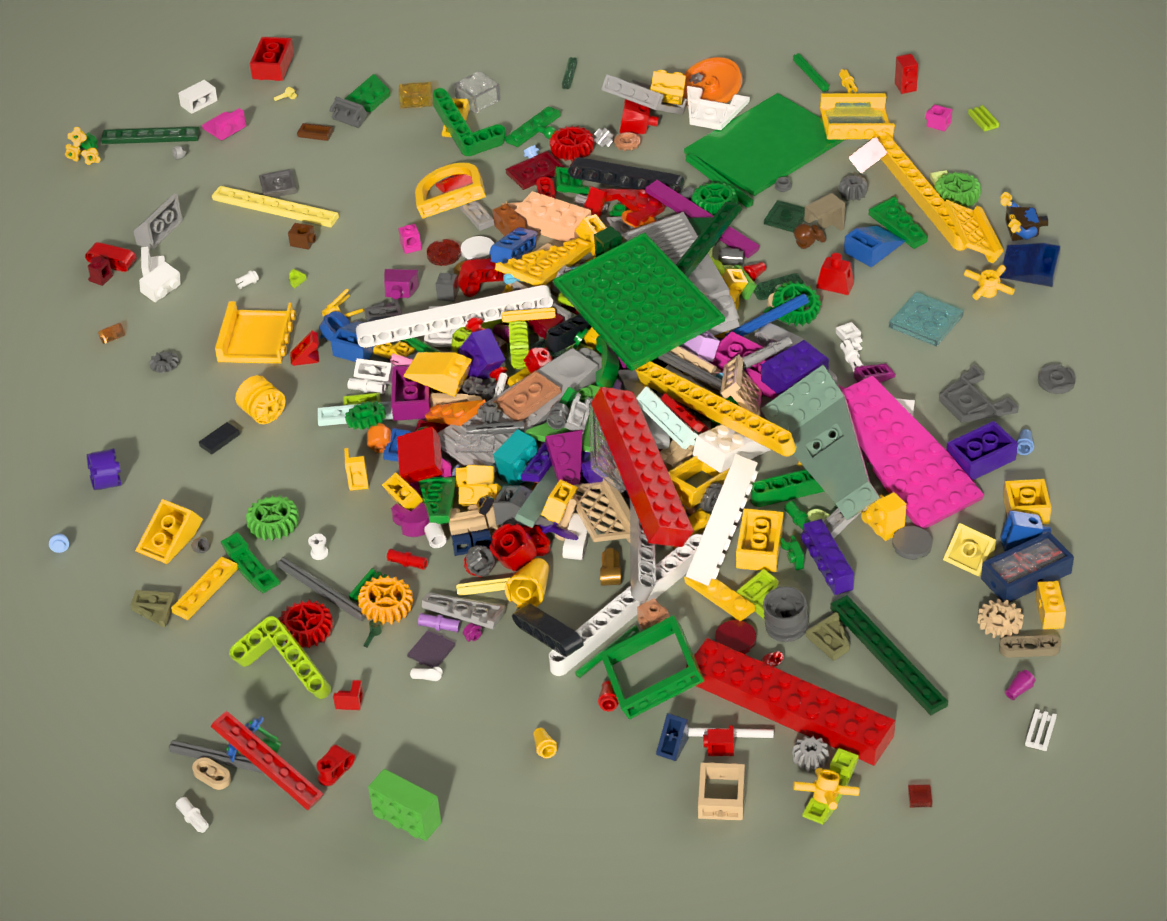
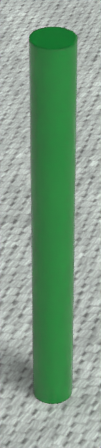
[575,625,639,678]

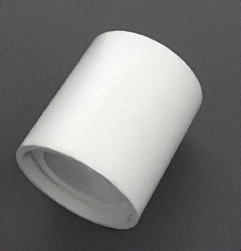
[424,523,447,548]

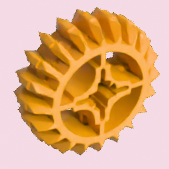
[358,575,413,625]

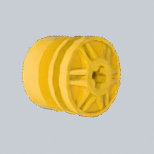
[235,375,286,425]

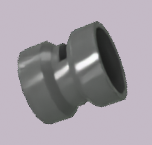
[547,403,569,430]

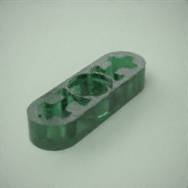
[753,273,804,300]

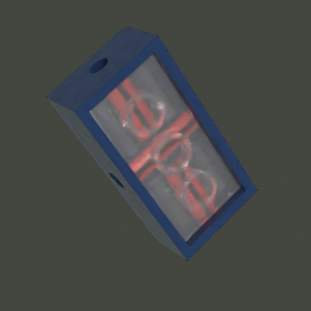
[981,532,1074,603]

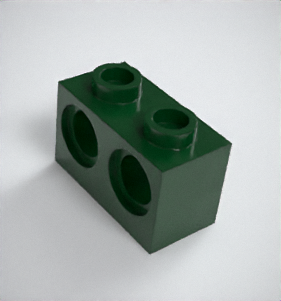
[594,226,623,257]

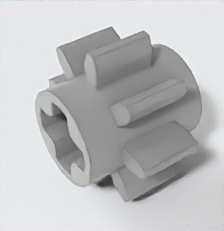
[594,127,614,147]

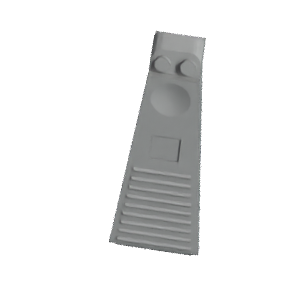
[621,212,740,336]
[438,348,602,473]

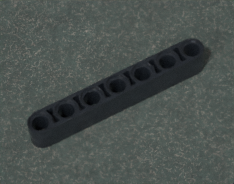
[568,157,685,193]

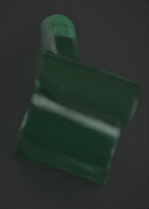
[363,620,382,648]

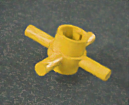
[964,265,1015,300]
[793,768,859,810]

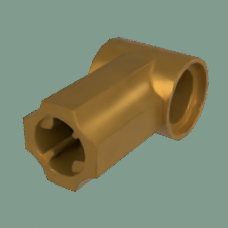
[600,548,621,586]

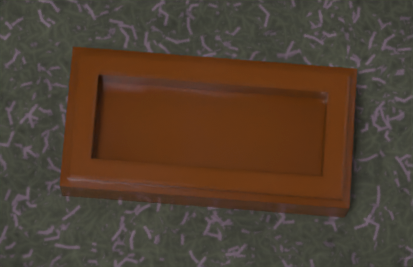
[297,123,334,141]

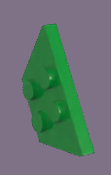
[345,74,391,112]

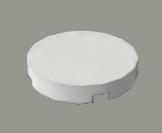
[461,236,494,260]

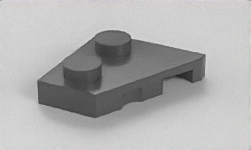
[364,298,402,322]

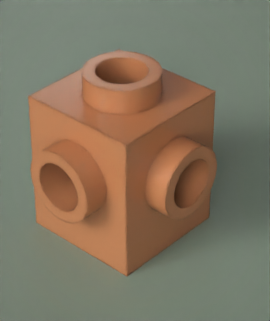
[637,598,669,630]

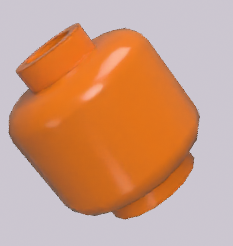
[367,424,391,453]

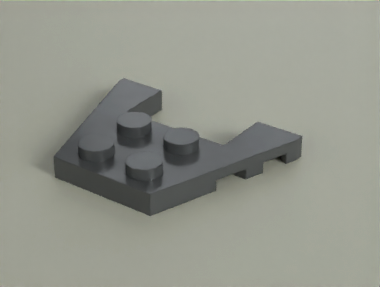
[939,365,1019,423]

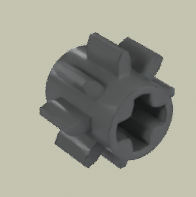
[462,376,485,396]
[477,402,502,424]

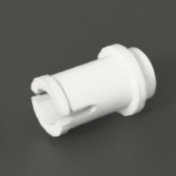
[235,270,259,289]

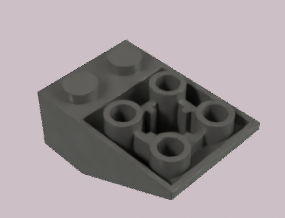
[493,486,554,526]

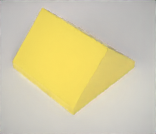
[943,523,996,577]

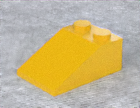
[404,352,472,397]
[135,499,203,564]

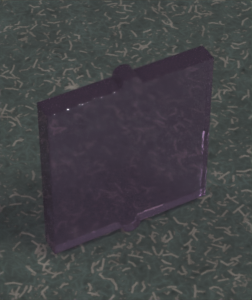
[407,630,456,668]

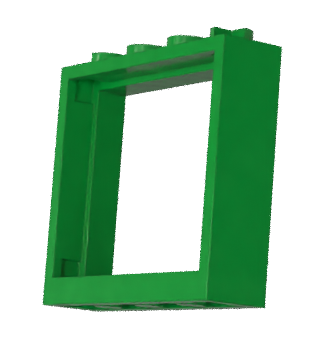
[600,615,704,720]

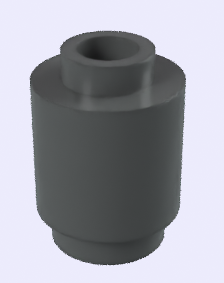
[718,248,744,266]

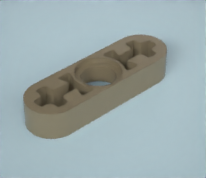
[999,635,1061,658]

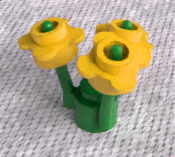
[65,127,101,165]

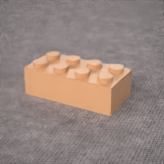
[515,191,591,242]

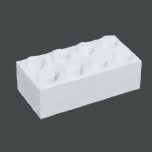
[693,424,771,473]

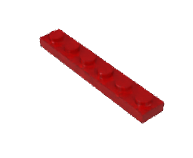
[211,711,323,811]

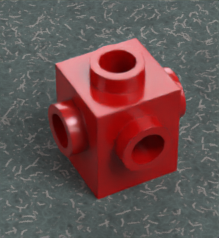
[524,347,552,374]

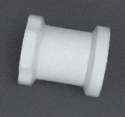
[308,534,328,560]

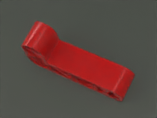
[458,259,505,297]

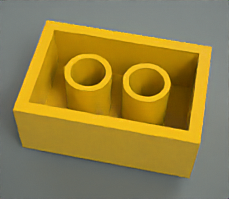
[736,509,783,572]

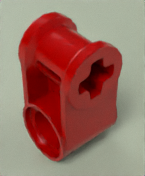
[316,744,355,786]

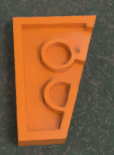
[425,399,486,426]

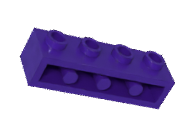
[801,519,854,595]

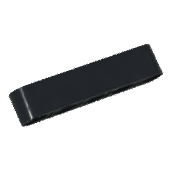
[545,314,591,352]
[512,603,584,657]

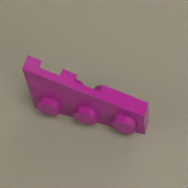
[545,430,583,485]

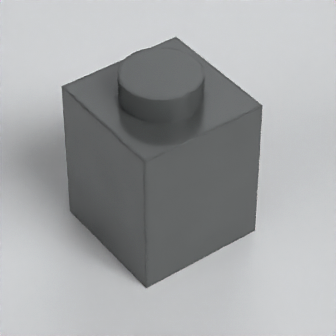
[436,273,459,302]

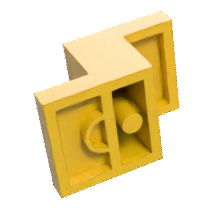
[650,70,686,105]

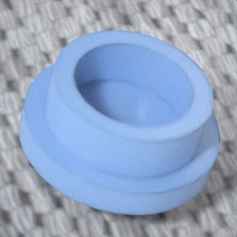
[524,145,539,158]
[49,534,69,553]

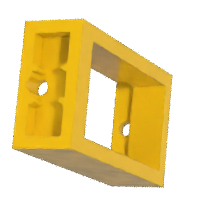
[668,456,730,508]

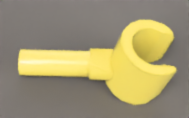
[274,87,297,101]

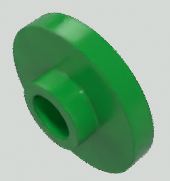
[573,327,589,349]

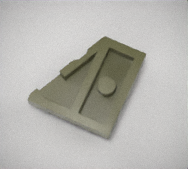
[130,590,176,627]
[806,612,849,661]

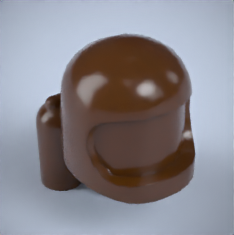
[794,223,826,249]

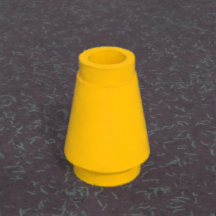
[533,728,557,758]

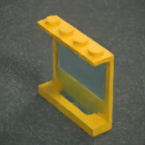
[819,93,895,139]

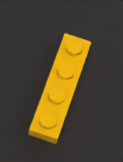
[171,556,238,620]
[684,576,755,621]

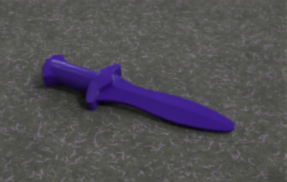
[537,522,579,540]

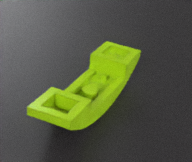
[802,748,859,825]

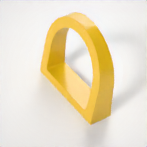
[415,163,486,219]

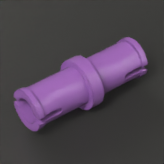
[418,613,461,633]

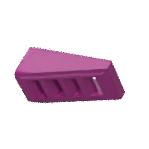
[854,363,896,383]

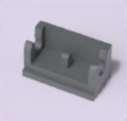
[330,96,367,128]

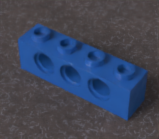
[489,227,537,264]

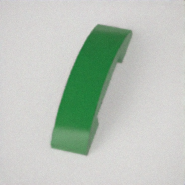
[596,336,619,388]
[221,532,280,593]

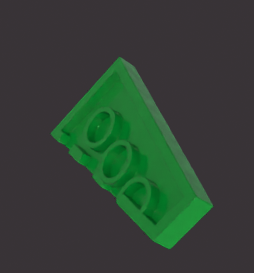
[418,477,456,524]

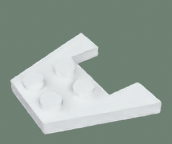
[687,86,750,130]

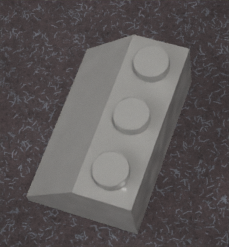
[133,193,183,250]

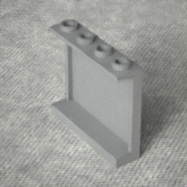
[601,74,688,115]

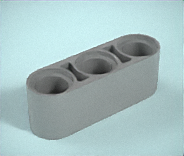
[754,323,804,354]

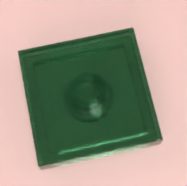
[764,200,805,233]

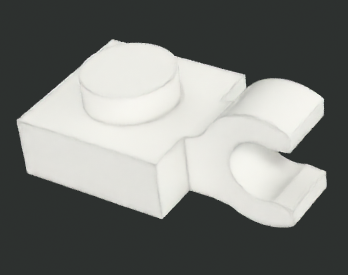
[836,322,862,351]

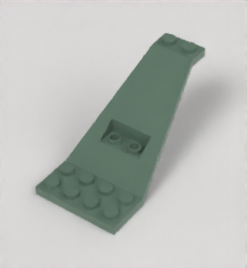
[761,365,881,520]

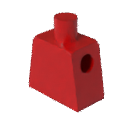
[620,99,659,134]
[816,253,854,295]

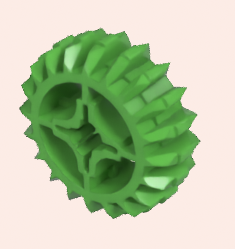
[935,171,981,208]
[246,495,299,541]

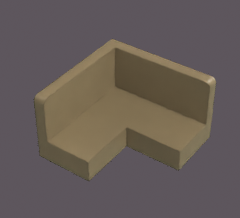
[804,193,845,231]

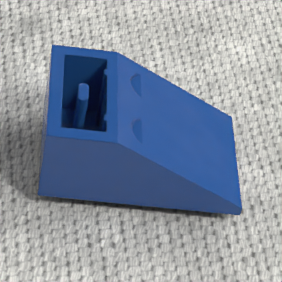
[844,226,905,268]
[331,321,376,362]

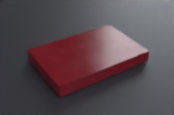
[505,151,565,190]

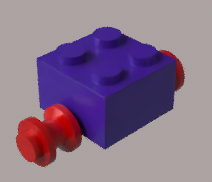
[458,317,509,385]

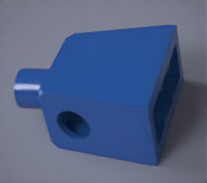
[1000,511,1051,552]

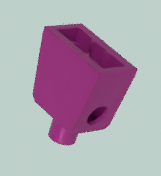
[384,269,419,299]

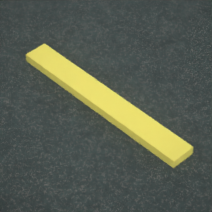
[212,186,339,227]

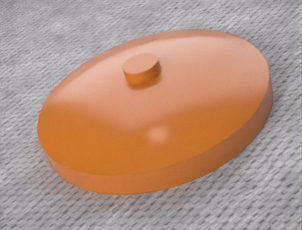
[683,57,742,106]

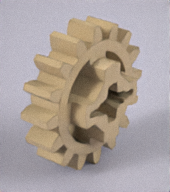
[977,599,1024,639]

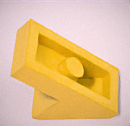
[456,465,494,488]

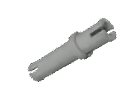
[742,337,793,370]

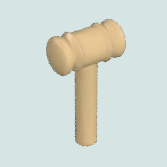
[555,499,576,541]

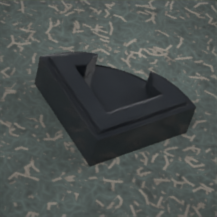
[477,495,494,516]

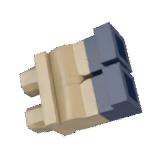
[449,504,491,556]

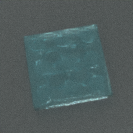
[889,292,964,347]

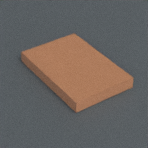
[493,371,561,422]

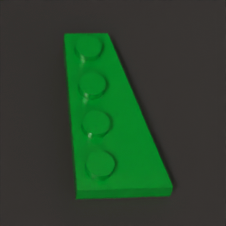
[868,196,928,249]

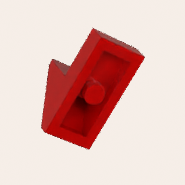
[290,330,319,366]

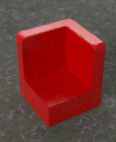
[333,680,364,710]

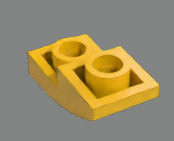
[373,341,415,359]

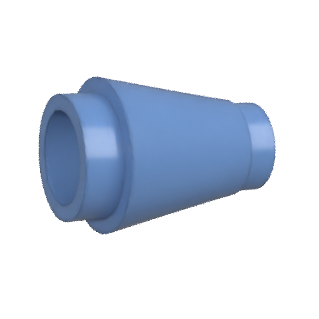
[1016,429,1034,455]

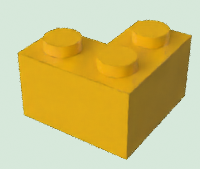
[861,492,906,541]

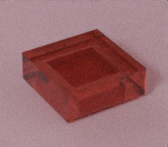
[908,785,933,808]

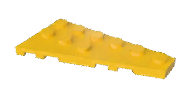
[495,238,594,287]

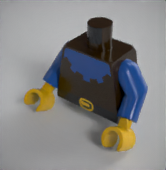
[1000,192,1048,241]

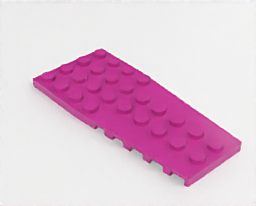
[841,376,984,529]

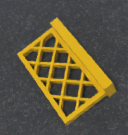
[943,200,1004,263]

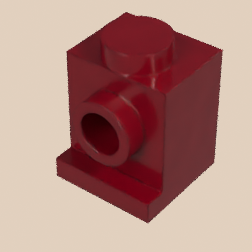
[87,256,113,286]

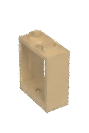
[698,762,745,820]

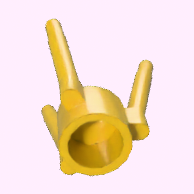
[322,289,364,318]

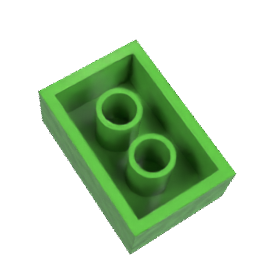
[368,769,441,841]

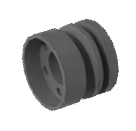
[763,586,808,642]

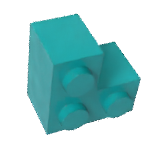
[493,429,538,486]

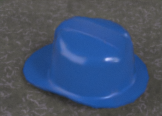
[319,311,351,341]

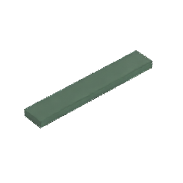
[515,465,558,528]

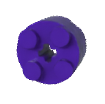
[87,448,121,490]

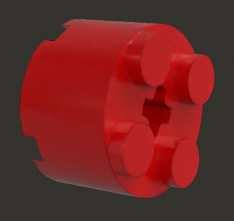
[490,524,537,572]

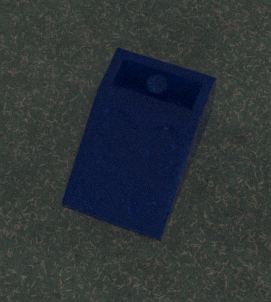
[1000,243,1061,287]

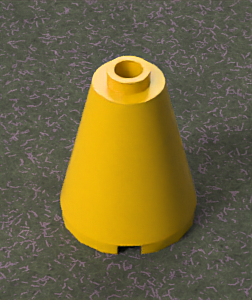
[505,558,549,608]

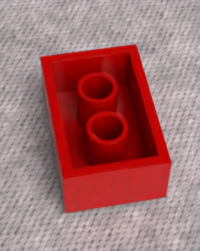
[250,37,294,81]

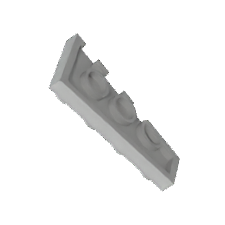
[422,592,506,629]

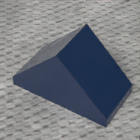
[656,713,689,761]

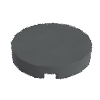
[1038,364,1076,394]
[892,526,933,560]

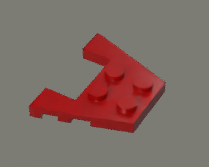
[601,189,665,227]
[660,393,710,433]

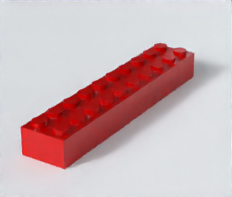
[591,387,693,547]
[686,638,895,766]

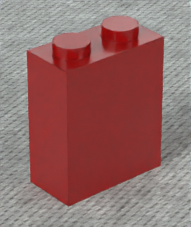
[397,427,443,484]

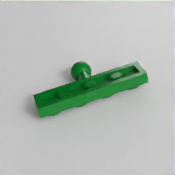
[505,106,561,147]

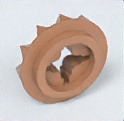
[614,133,640,151]

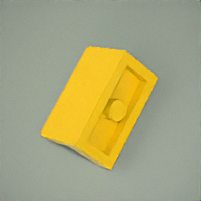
[344,448,369,491]

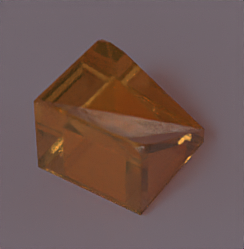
[98,323,126,344]

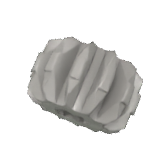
[792,735,829,772]

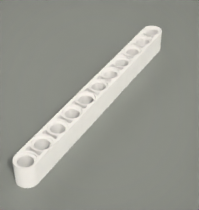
[356,285,553,347]
[549,534,702,676]

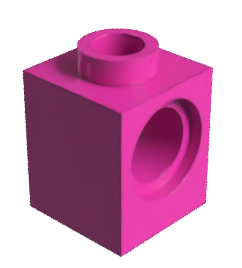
[925,104,952,132]
[398,224,421,254]

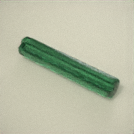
[562,57,577,90]

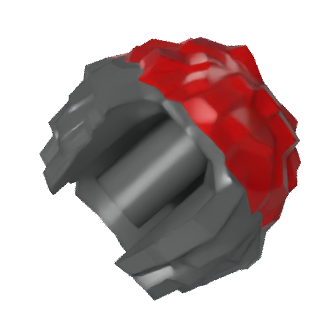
[464,545,496,578]

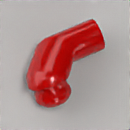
[761,651,783,667]

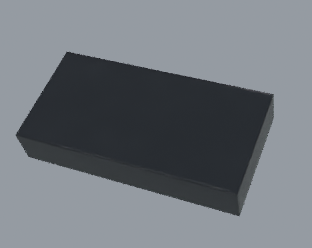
[199,422,240,455]

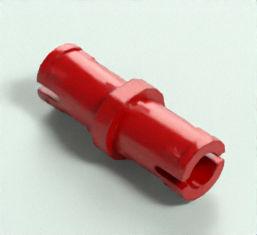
[387,549,428,570]

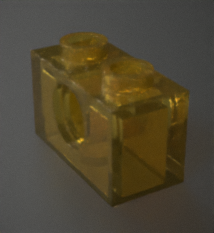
[399,82,432,109]

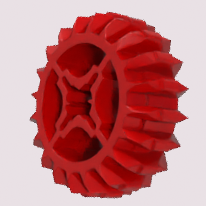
[550,126,594,162]
[278,599,333,649]

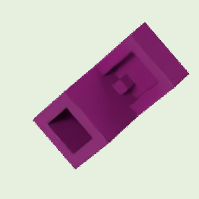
[391,503,430,537]

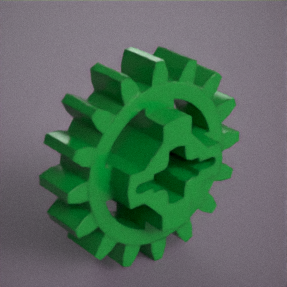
[345,401,386,430]

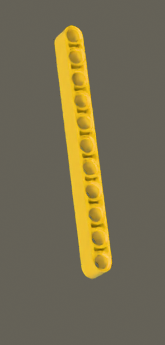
[874,132,967,251]
[635,361,797,456]

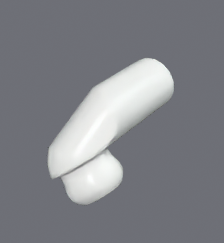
[410,666,443,681]

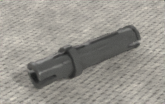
[466,421,525,437]

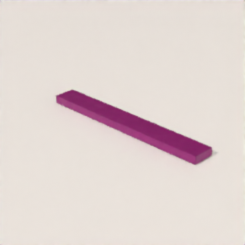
[645,180,760,258]

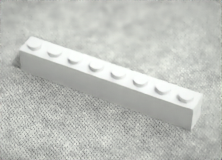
[686,454,758,586]

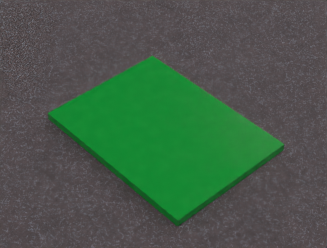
[684,93,846,196]
[553,232,725,371]

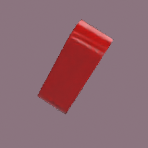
[85,242,137,272]

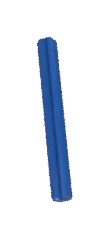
[725,294,809,337]

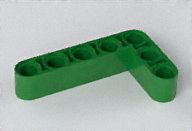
[433,88,506,157]
[751,469,838,508]

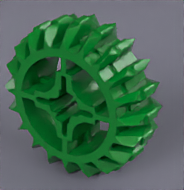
[692,182,738,216]
[772,280,821,327]

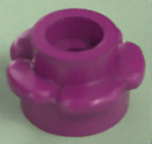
[463,623,482,642]

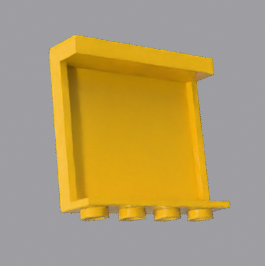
[215,301,296,364]

